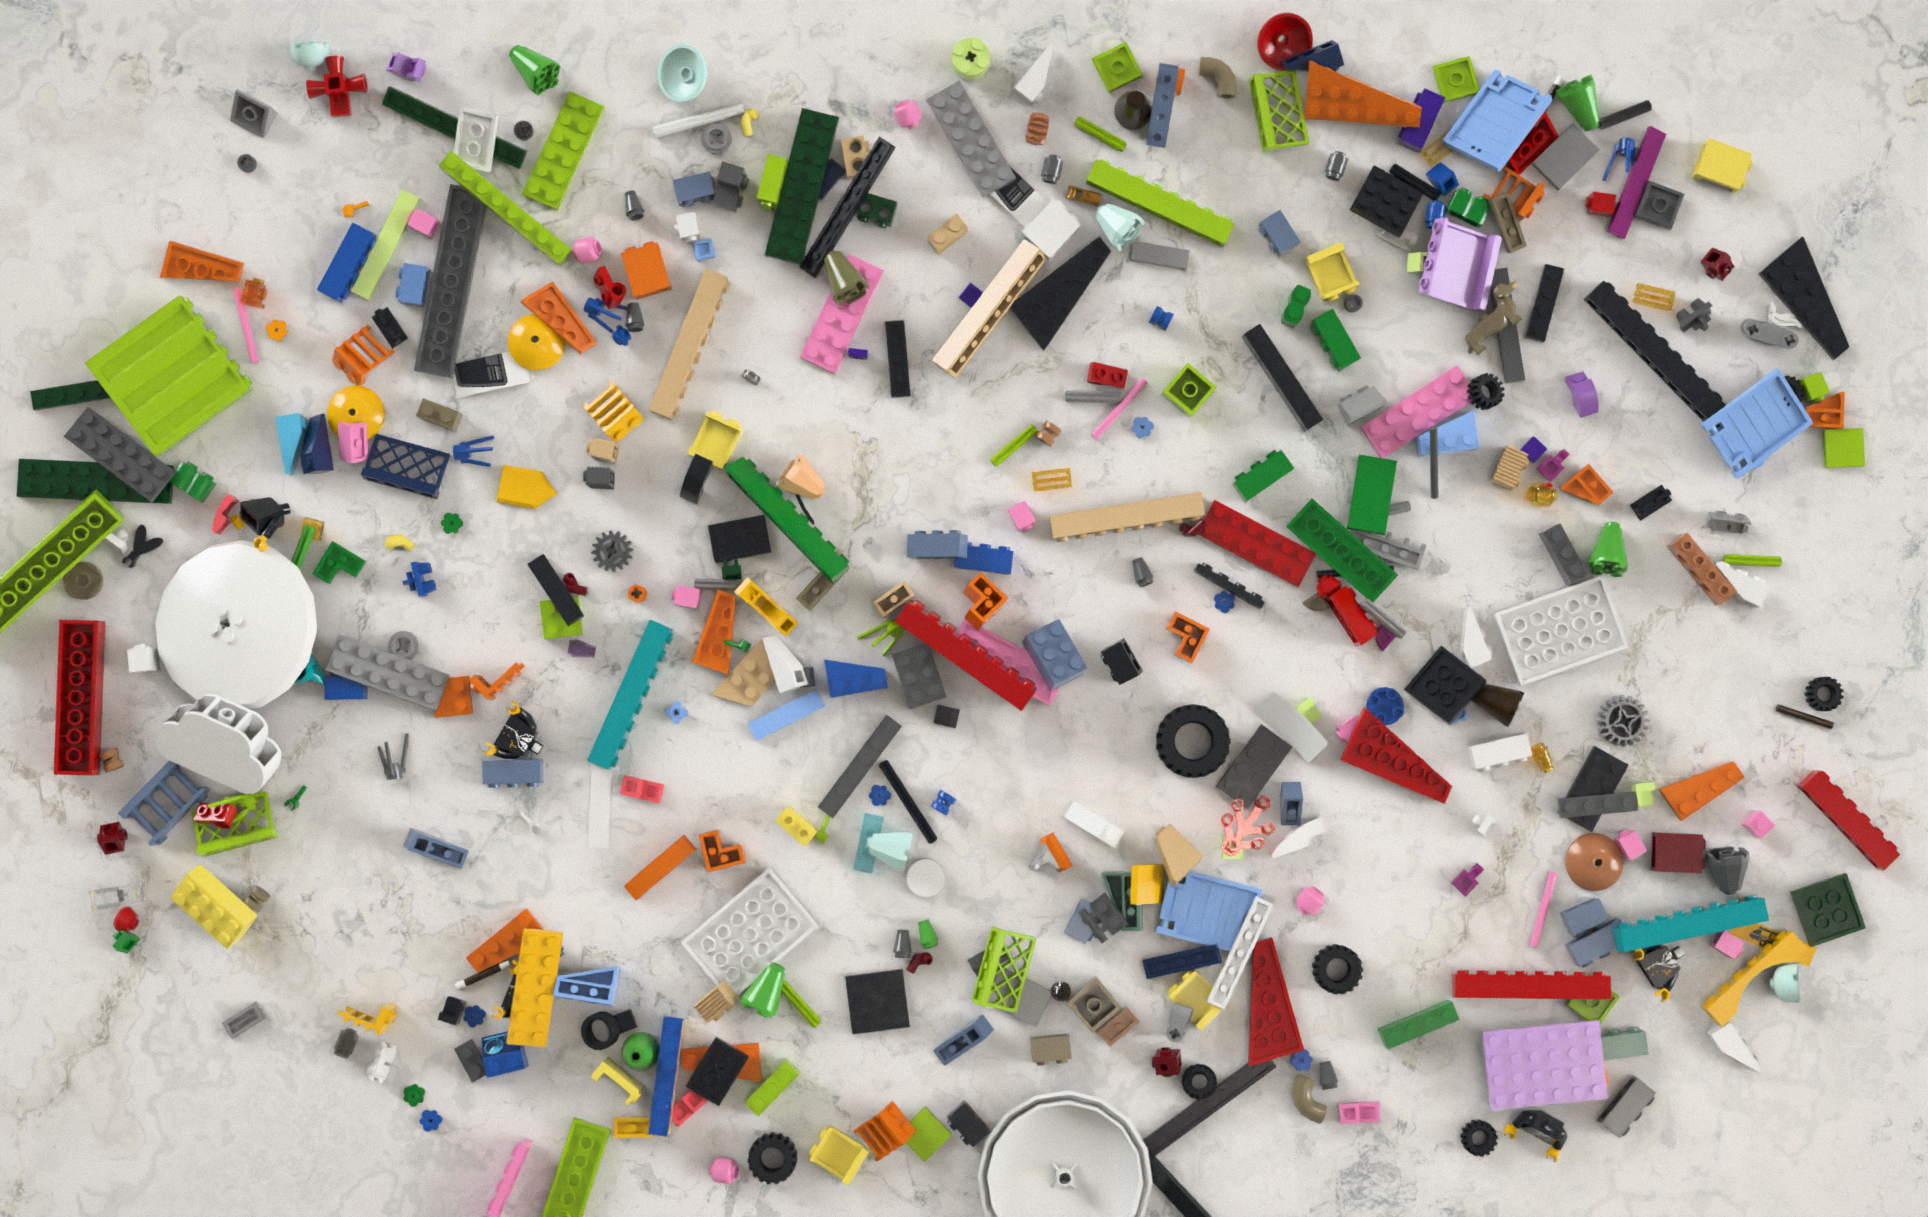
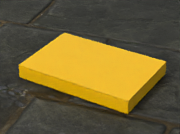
[1130,864,1164,905]

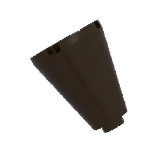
[1114,91,1152,130]
[1471,684,1524,727]

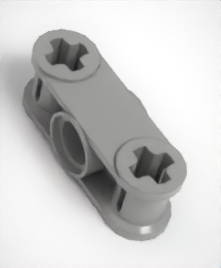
[1740,318,1799,349]

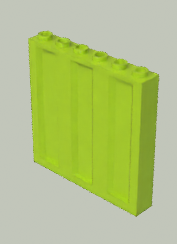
[85,295,253,457]

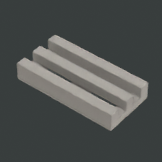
[222,1002,266,1039]

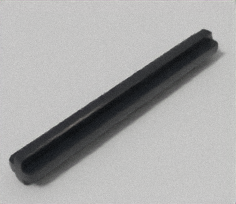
[879,760,937,844]

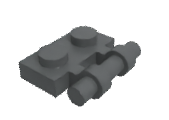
[1079,893,1129,944]

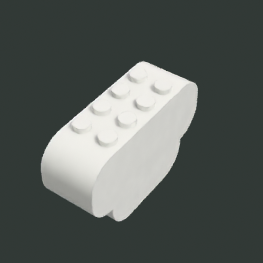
[155,694,281,794]

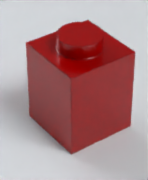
[1585,192,1616,217]

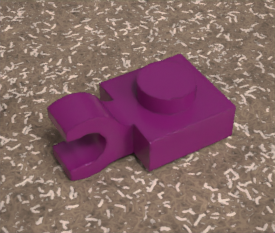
[1536,449,1569,482]
[1451,863,1484,897]

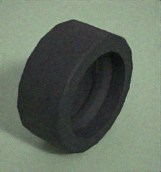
[581,1011,620,1050]

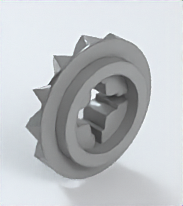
[701,123,732,154]
[388,631,419,660]

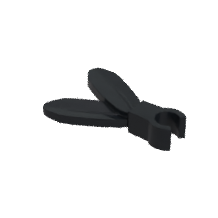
[122,525,163,568]

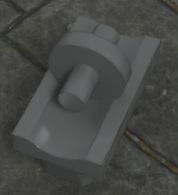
[1676,298,1712,333]

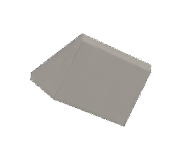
[230,89,278,138]

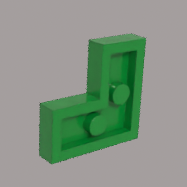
[312,541,366,584]

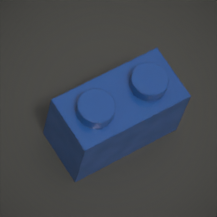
[324,673,368,700]

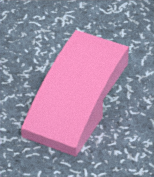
[1339,1102,1380,1124]

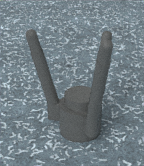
[377,733,409,780]

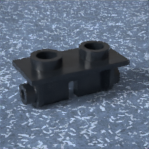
[371,307,408,349]
[1630,484,1672,521]

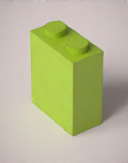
[757,154,788,212]

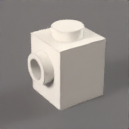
[674,212,701,243]

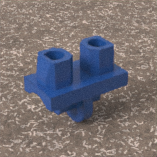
[402,561,437,597]

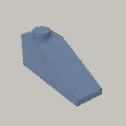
[403,828,469,869]
[933,1014,994,1066]

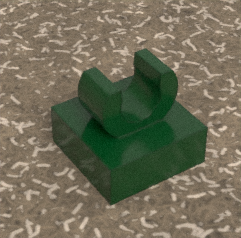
[721,559,742,580]

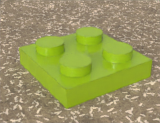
[540,596,583,639]

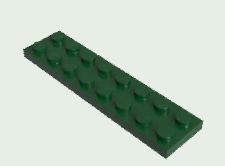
[765,108,839,265]
[17,459,174,504]

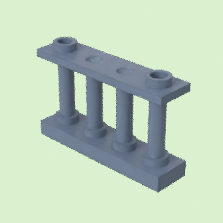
[1146,63,1179,148]
[117,760,210,846]

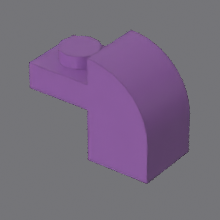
[386,52,426,83]
[1565,371,1598,418]

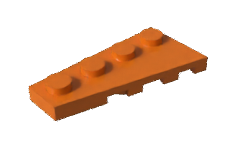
[160,241,244,281]
[520,281,597,355]
[692,590,736,675]
[1658,761,1745,821]
[466,909,544,973]
[681,1043,762,1082]

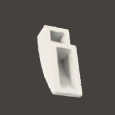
[1270,817,1325,858]

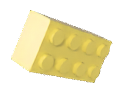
[170,864,258,950]

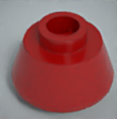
[1316,574,1341,599]
[113,906,139,932]

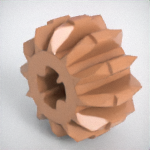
[1026,112,1049,145]

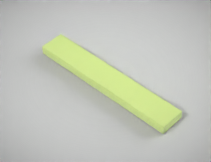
[351,190,421,301]

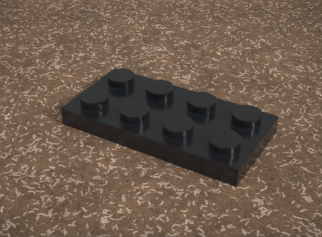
[1216,724,1292,809]
[1557,746,1629,832]

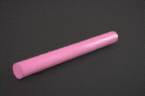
[233,288,259,364]
[1091,378,1147,439]
[1530,871,1557,947]

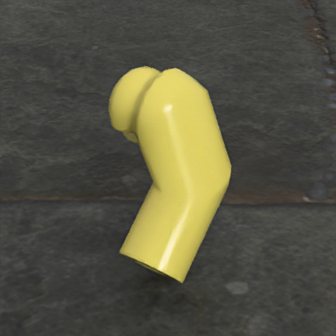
[741,109,758,137]
[385,535,415,552]

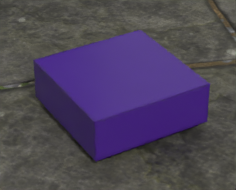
[959,282,983,308]
[848,348,868,360]
[1520,436,1547,463]

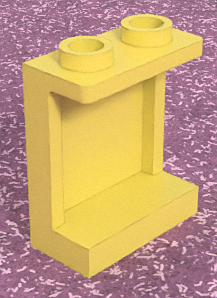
[1691,138,1753,193]
[1305,242,1360,302]
[687,411,743,471]
[776,805,819,846]
[1167,969,1222,1030]
[590,1057,644,1106]
[808,1125,869,1185]

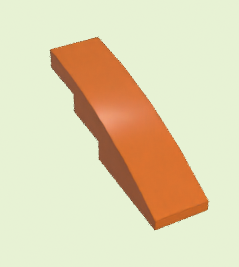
[624,835,697,900]

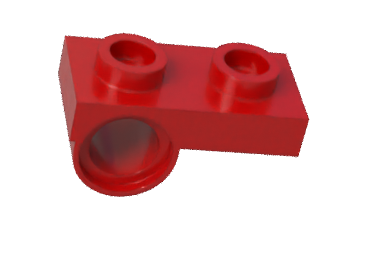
[593,266,627,309]
[1087,362,1128,389]
[194,803,237,829]

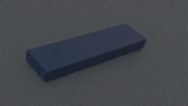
[1142,943,1222,979]

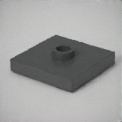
[1634,181,1685,230]

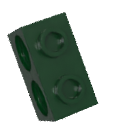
[855,193,898,228]

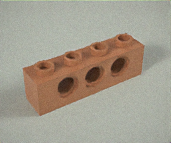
[1667,533,1736,605]

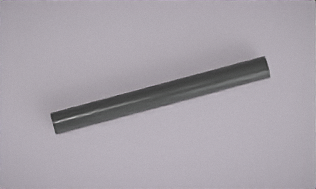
[1430,426,1439,499]

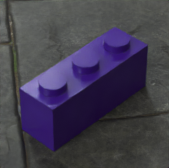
[1398,88,1445,153]

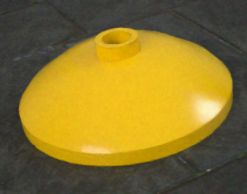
[508,314,566,371]
[327,386,385,440]

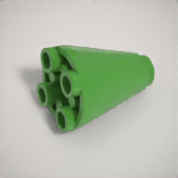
[509,45,561,95]
[1556,74,1599,132]
[1588,522,1628,577]
[740,962,785,1018]
[621,1032,660,1071]

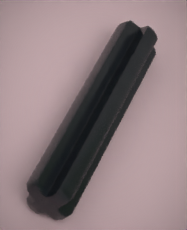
[1598,100,1652,130]
[1389,164,1441,201]

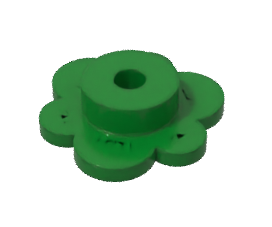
[441,513,463,534]
[403,1084,425,1107]

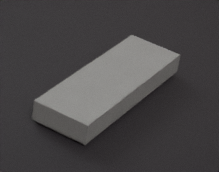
[1130,241,1190,270]

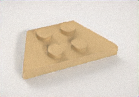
[712,639,775,706]

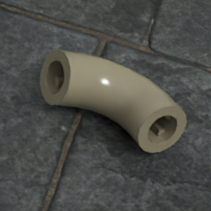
[1199,57,1237,99]
[1292,1074,1327,1124]

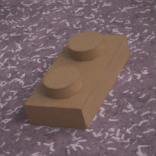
[1097,1007,1139,1046]

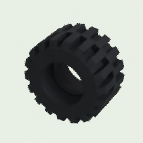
[1312,944,1363,995]
[748,1132,798,1185]

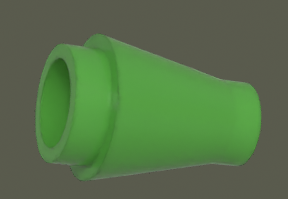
[918,919,939,949]

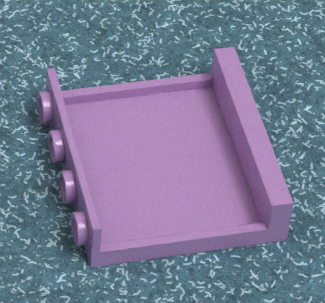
[1419,217,1502,312]

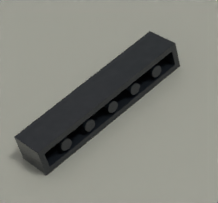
[1242,324,1323,432]

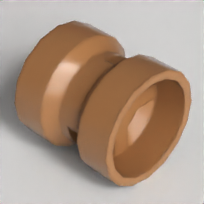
[1036,420,1062,447]
[99,748,124,773]

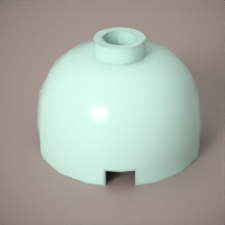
[290,41,329,70]
[1770,963,1800,1002]

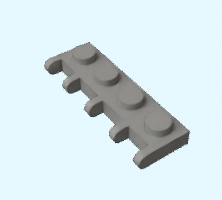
[1350,530,1426,570]

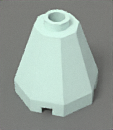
[1096,203,1145,251]
[866,831,913,872]

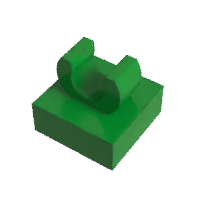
[113,931,140,954]

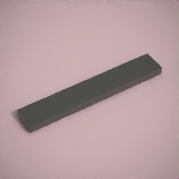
[1490,268,1525,383]

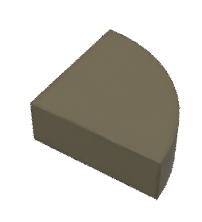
[1302,593,1329,611]

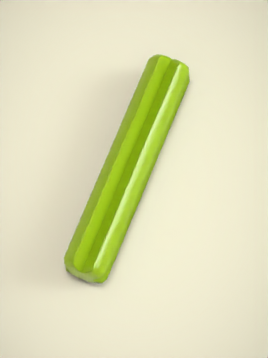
[1074,116,1127,152]
[990,424,1038,467]
[1724,554,1782,567]
[781,980,821,1028]

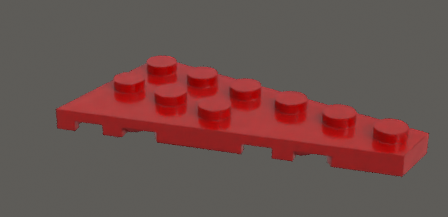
[1340,706,1452,804]
[1248,937,1304,1066]

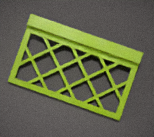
[1249,70,1309,153]
[191,792,278,857]
[971,926,1037,1013]

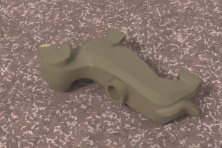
[1465,281,1522,355]

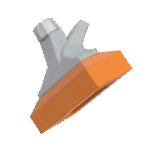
[1028,832,1073,873]

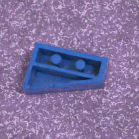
[824,660,888,698]

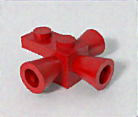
[306,56,368,118]

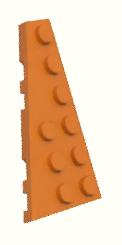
[1305,60,1422,127]

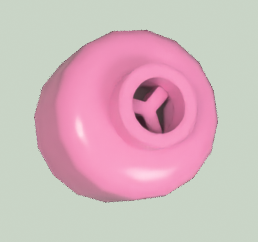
[894,99,922,129]
[572,237,602,264]
[1296,886,1325,915]
[709,1157,739,1184]

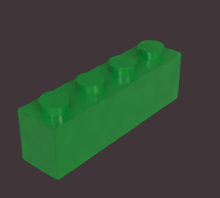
[1377,1000,1460,1049]

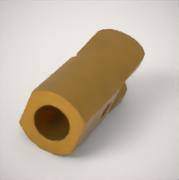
[1066,186,1102,206]

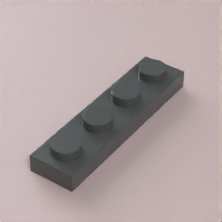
[1557,791,1638,818]

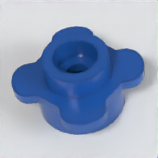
[612,325,631,346]

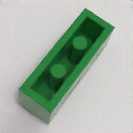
[1310,309,1361,372]
[1232,450,1294,503]

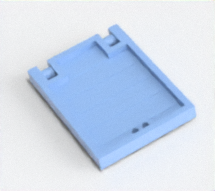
[1442,69,1552,173]
[1700,369,1813,479]
[1155,871,1262,951]

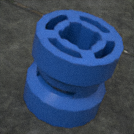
[1149,306,1174,331]
[931,789,956,816]

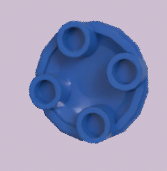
[1366,687,1404,725]

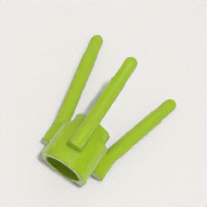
[857,617,905,656]
[208,793,259,824]

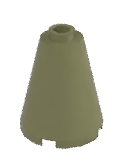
[824,250,870,306]

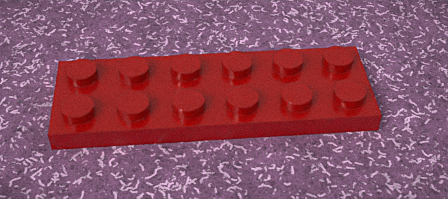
[1198,500,1316,587]

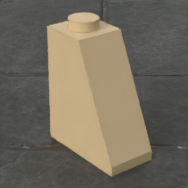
[1154,824,1203,887]

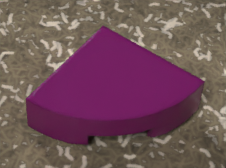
[1376,624,1395,651]

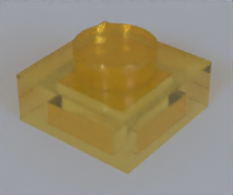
[301,517,325,541]

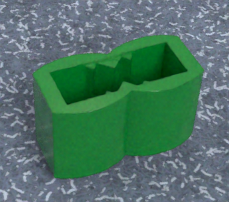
[1446,188,1491,228]
[1281,285,1311,328]
[169,461,216,503]

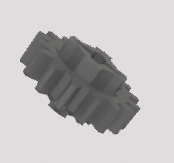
[591,530,634,572]

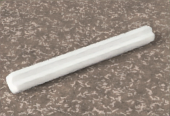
[652,103,745,138]

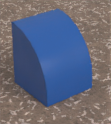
[1426,162,1459,197]

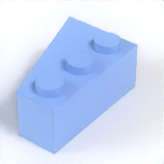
[1415,410,1479,457]

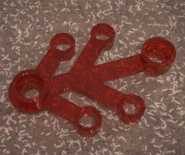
[1221,795,1275,856]

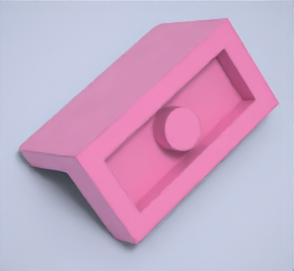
[338,421,368,463]

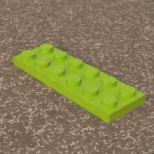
[522,91,605,211]
[541,1117,611,1217]

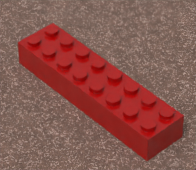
[894,600,1037,711]
[54,620,105,775]

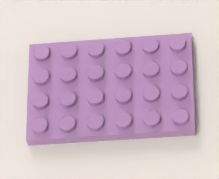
[1482,1020,1608,1110]

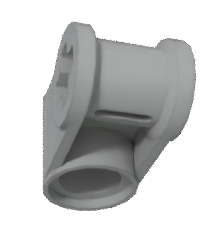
[1166,1002,1193,1042]

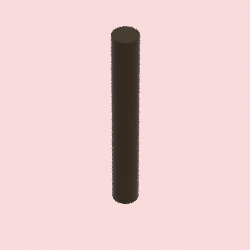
[1776,704,1834,729]

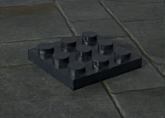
[1350,165,1423,238]
[1404,646,1487,726]
[845,969,910,1035]

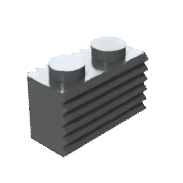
[583,466,615,489]

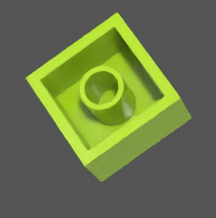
[1161,363,1217,419]

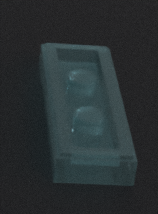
[853,813,884,874]

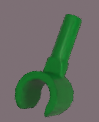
[724,639,751,652]
[285,785,307,811]

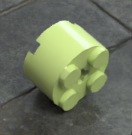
[952,38,990,81]

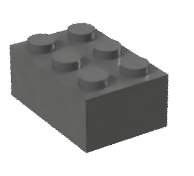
[892,643,946,709]

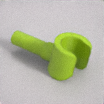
[816,815,830,844]

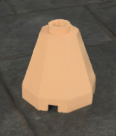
[776,454,825,500]

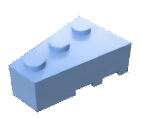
[553,966,620,1006]

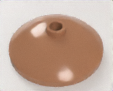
[1565,833,1624,891]

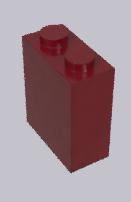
[1651,832,1706,873]

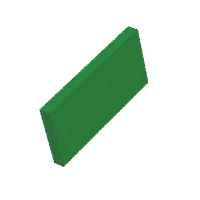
[1347,454,1397,536]

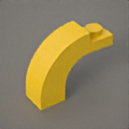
[735,577,798,637]

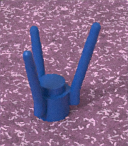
[1602,138,1636,181]
[584,298,628,333]
[453,436,494,467]

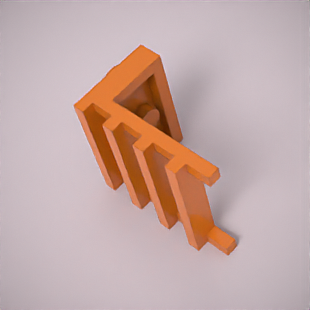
[1482,165,1546,222]
[332,325,395,386]
[469,662,525,700]
[853,1101,916,1161]

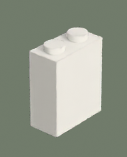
[1021,199,1081,261]

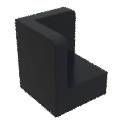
[934,705,960,728]
[437,996,467,1025]

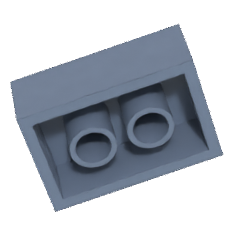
[1022,619,1087,691]

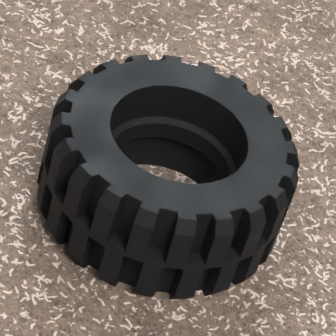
[1156,704,1231,778]

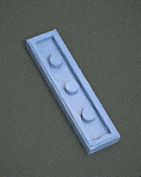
[748,689,825,741]

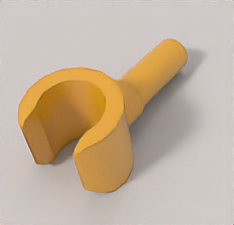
[343,201,369,218]

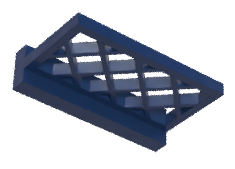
[361,434,450,500]

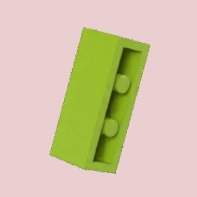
[745,1058,800,1117]

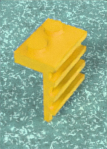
[583,380,644,443]
[337,1003,398,1035]

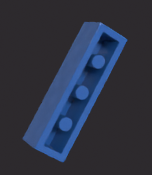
[317,222,377,303]

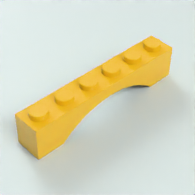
[1702,930,1808,1026]

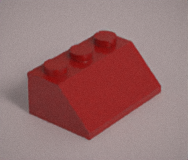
[1506,111,1559,175]
[1325,585,1378,647]

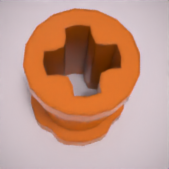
[628,585,647,603]

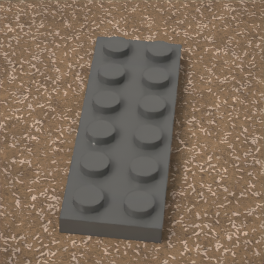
[63,407,177,502]

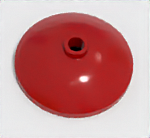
[1257,12,1313,70]

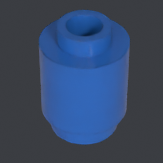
[1425,200,1447,229]

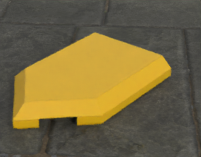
[497,465,557,509]

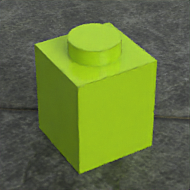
[1800,372,1830,403]

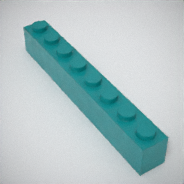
[587,620,674,770]
[1613,895,1769,952]

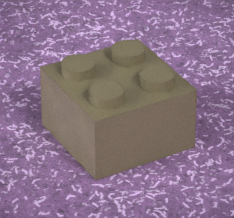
[1066,976,1121,1033]

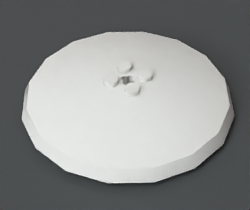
[155,540,317,709]
[977,1090,1153,1217]

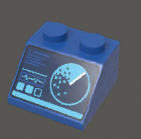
[482,1031,529,1078]

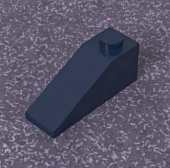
[1280,40,1344,71]
[300,414,334,474]

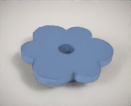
[1132,417,1154,438]

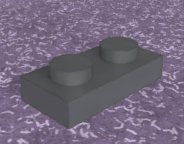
[454,1039,486,1083]

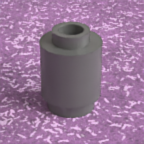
[1325,151,1348,181]
[1041,154,1063,184]

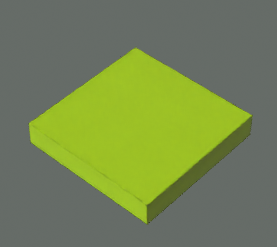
[1092,42,1143,93]
[1432,56,1480,103]
[1823,428,1865,468]
[1565,973,1620,1024]
[906,1106,952,1162]

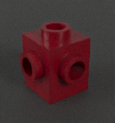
[1701,247,1735,281]
[97,822,128,855]
[1152,1047,1182,1077]

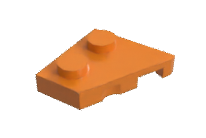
[1804,392,1845,429]
[1559,464,1614,505]
[435,676,473,718]

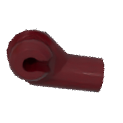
[1179,519,1207,537]
[563,573,588,596]
[906,952,933,974]

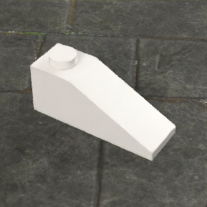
[1014,44,1054,106]
[1064,801,1125,848]

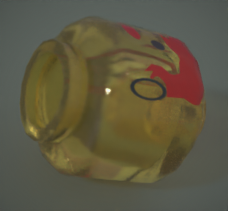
[1527,482,1557,507]

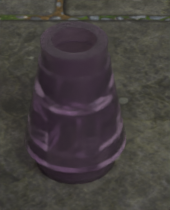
[567,639,596,658]

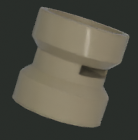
[243,885,270,912]

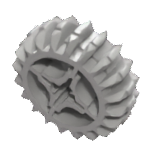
[1596,695,1650,747]

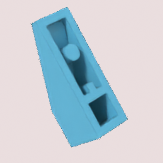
[276,413,308,475]

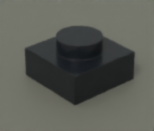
[613,1009,638,1034]

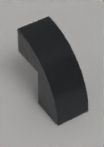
[680,453,713,505]

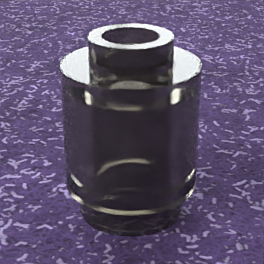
[334,1028,359,1058]

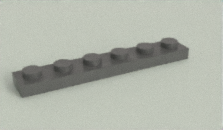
[818,715,902,818]

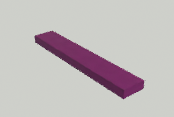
[1606,126,1666,239]

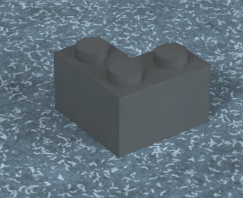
[713,161,749,212]

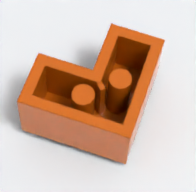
[963,572,1008,631]
[1165,611,1210,664]
[698,829,747,872]

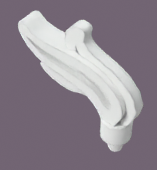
[1767,301,1801,329]

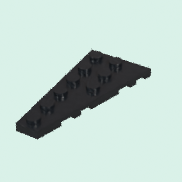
[1010,236,1111,351]
[1758,236,1850,360]

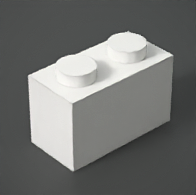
[127,644,161,674]

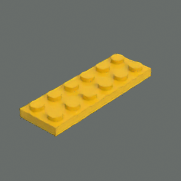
[506,928,563,1047]

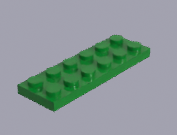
[1286,498,1398,603]

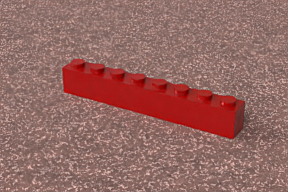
[1452,970,1612,1000]

